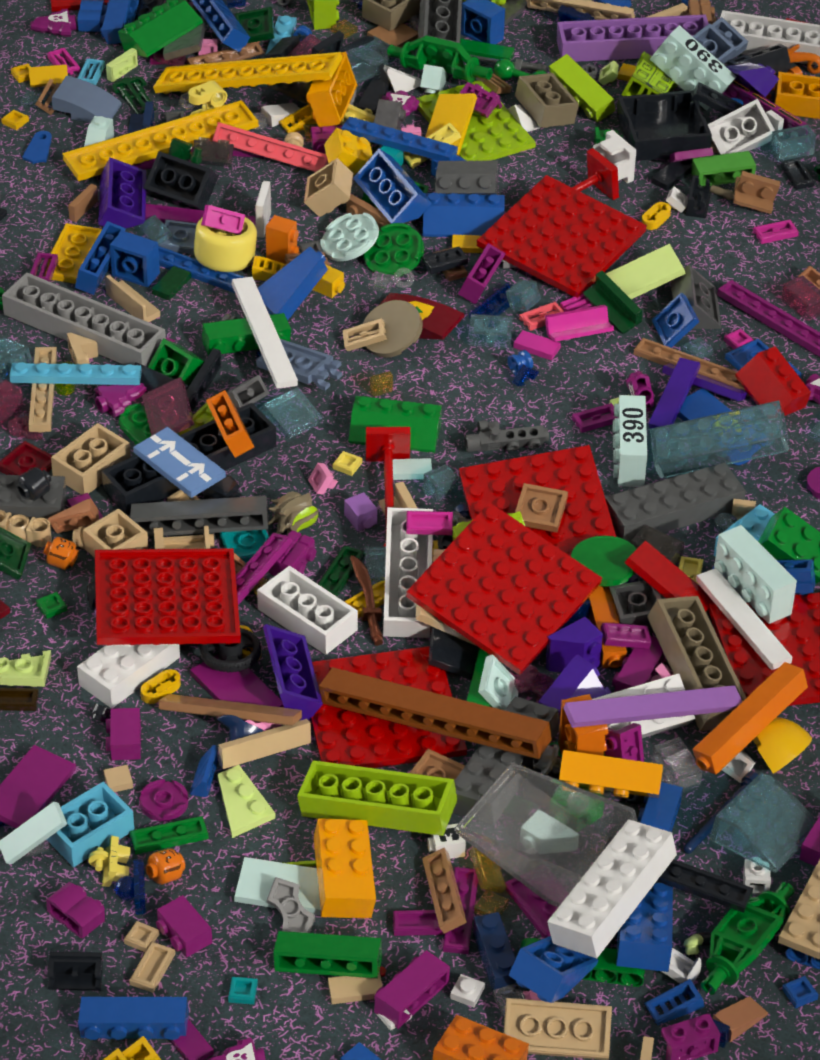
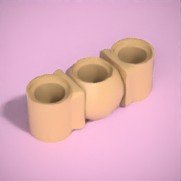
[0,510,52,547]

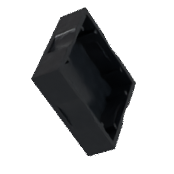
[617,90,712,161]

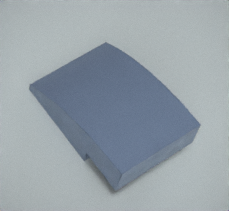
[693,17,748,65]
[52,76,122,123]

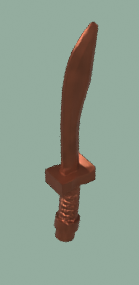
[350,555,383,646]

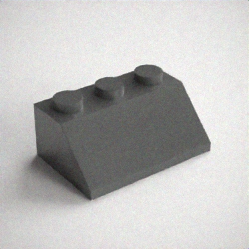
[435,160,498,195]
[671,265,722,329]

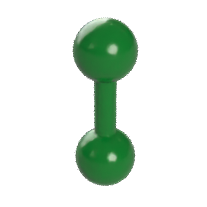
[494,58,547,80]

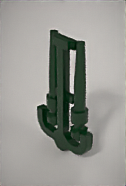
[112,77,156,114]

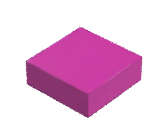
[724,328,753,349]

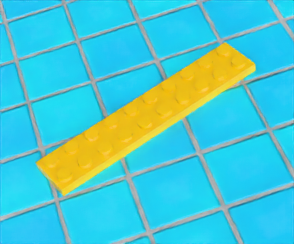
[153,52,343,94]
[62,100,259,181]

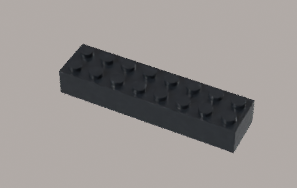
[102,403,277,515]

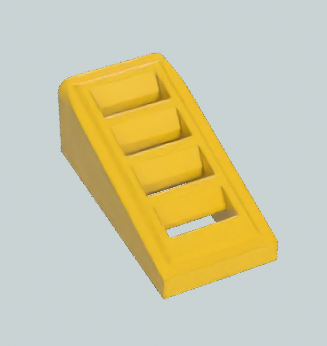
[279,104,318,133]
[252,256,287,281]

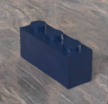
[473,912,520,996]

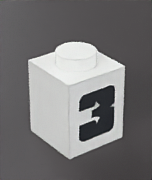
[427,823,466,859]

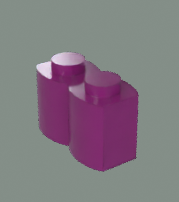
[46,882,105,939]

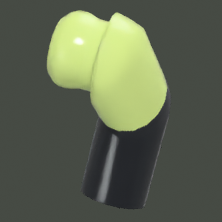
[683,932,711,955]

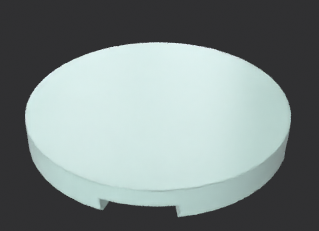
[320,213,379,261]

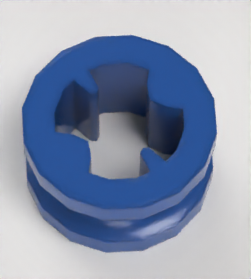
[293,25,312,45]

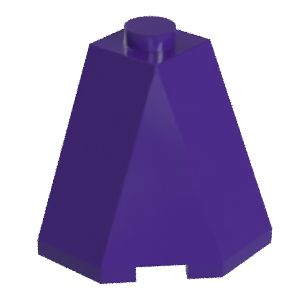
[538,654,611,725]

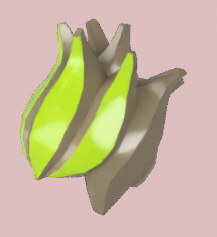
[268,491,318,535]

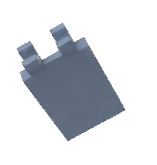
[256,339,343,391]

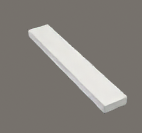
[696,568,793,670]

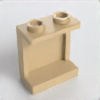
[154,526,214,549]

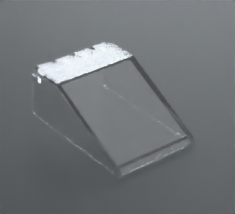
[454,763,638,907]

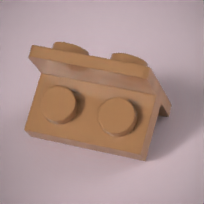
[733,171,780,214]

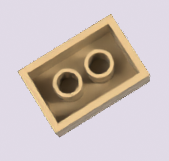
[51,423,131,495]

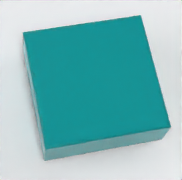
[228,977,258,1005]

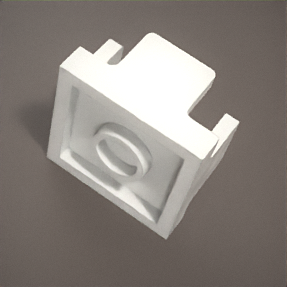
[593,130,636,183]

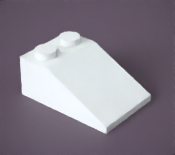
[708,99,776,155]

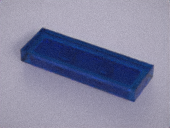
[469,283,523,327]

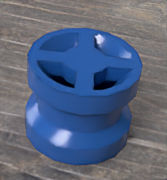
[507,350,533,375]

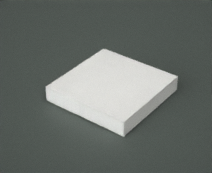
[255,181,271,238]

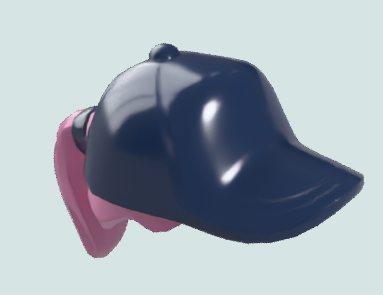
[217,715,281,741]

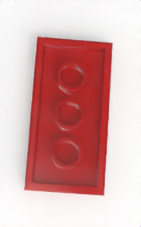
[624,540,714,612]

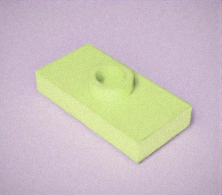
[106,48,138,82]

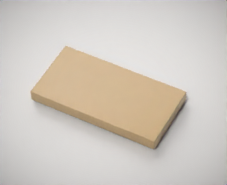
[504,998,612,1060]

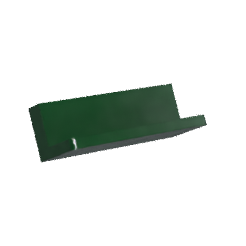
[584,270,642,334]

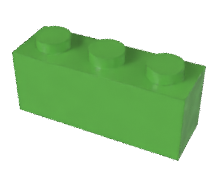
[691,151,756,186]

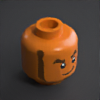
[43,537,79,570]
[146,848,185,885]

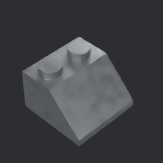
[609,580,661,633]

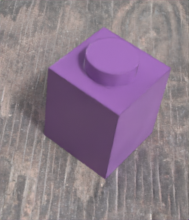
[344,492,377,531]

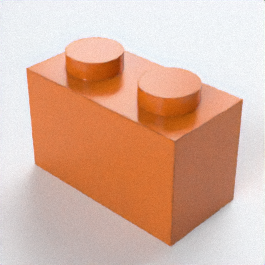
[265,215,299,264]

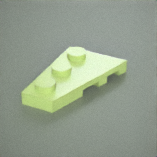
[0,650,51,687]
[217,765,275,838]

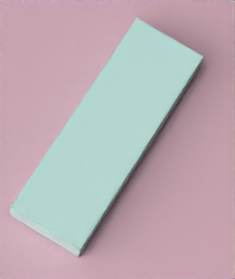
[0,802,67,864]

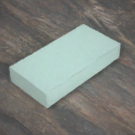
[393,458,432,480]

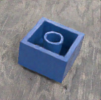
[461,0,505,44]
[110,231,160,287]

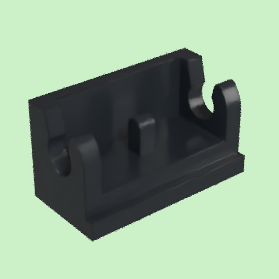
[686,175,711,218]
[47,951,103,991]

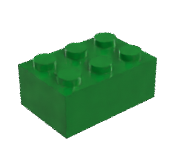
[758,507,820,585]

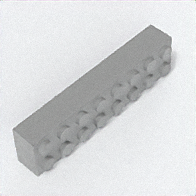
[2,273,166,367]

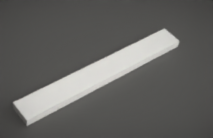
[232,277,298,389]

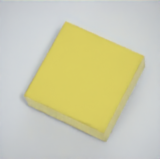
[333,451,363,476]

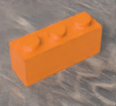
[206,390,254,458]

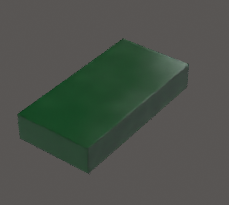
[152,266,191,301]

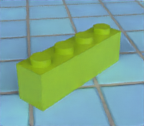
[549,54,615,123]

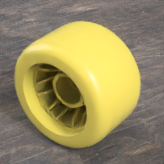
[194,217,257,272]

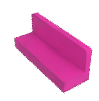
[545,305,614,342]

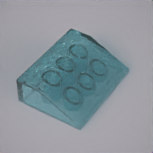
[709,773,817,873]

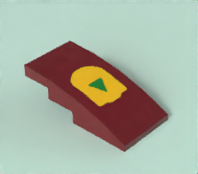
[378,293,465,340]

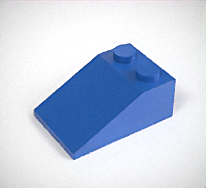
[508,936,599,1003]

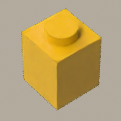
[312,264,345,298]

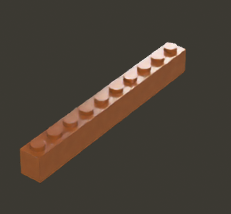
[319,667,552,759]

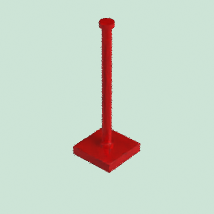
[572,148,619,200]
[366,427,411,552]

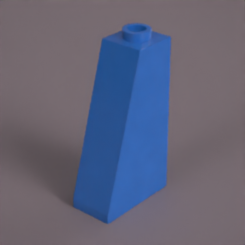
[258,247,328,321]

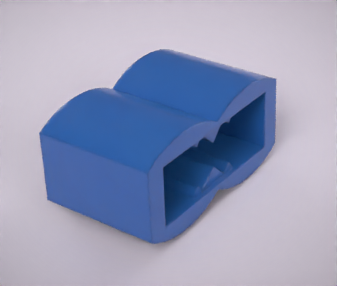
[77,0,107,32]

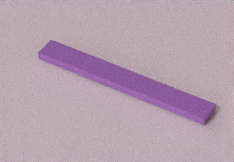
[563,686,743,728]

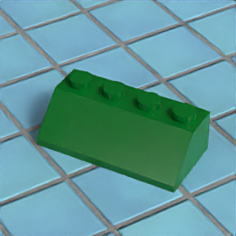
[118,0,203,57]
[348,396,442,453]

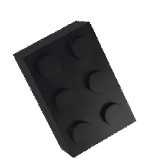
[144,151,219,210]

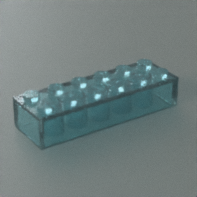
[650,400,790,479]

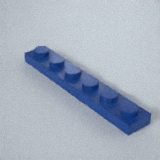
[341,117,458,161]

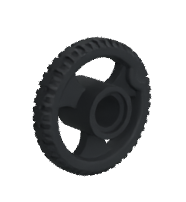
[200,628,261,673]

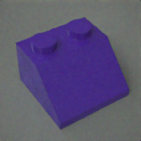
[726,63,779,97]
[546,617,603,673]

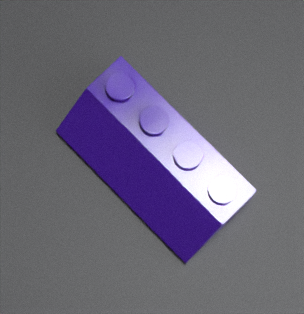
[98,157,147,228]
[263,624,323,721]

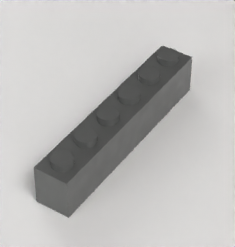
[130,496,268,537]

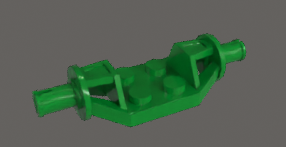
[387,35,493,83]
[701,882,795,995]

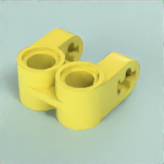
[188,80,228,115]

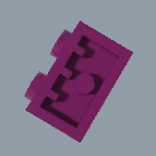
[459,82,502,118]
[605,723,644,762]
[661,1014,720,1060]

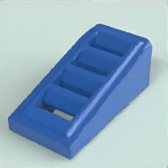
[644,979,705,1025]

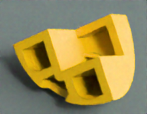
[753,717,812,774]

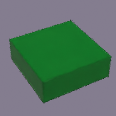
[36,592,68,619]

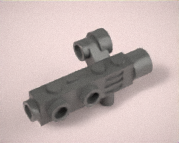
[464,420,549,452]

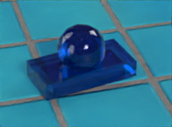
[114,859,146,915]

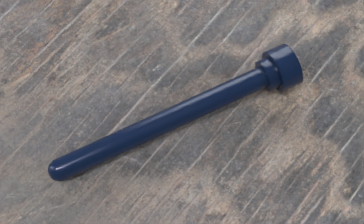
[683,771,763,854]

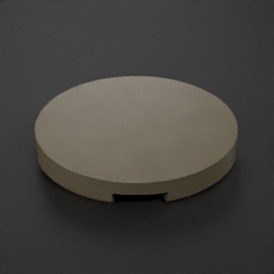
[363,300,423,357]

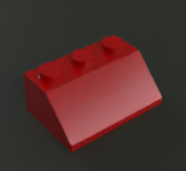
[735,346,811,422]

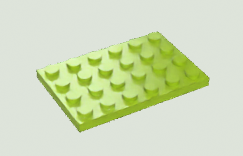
[416,80,536,161]

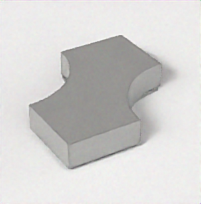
[267,877,315,933]

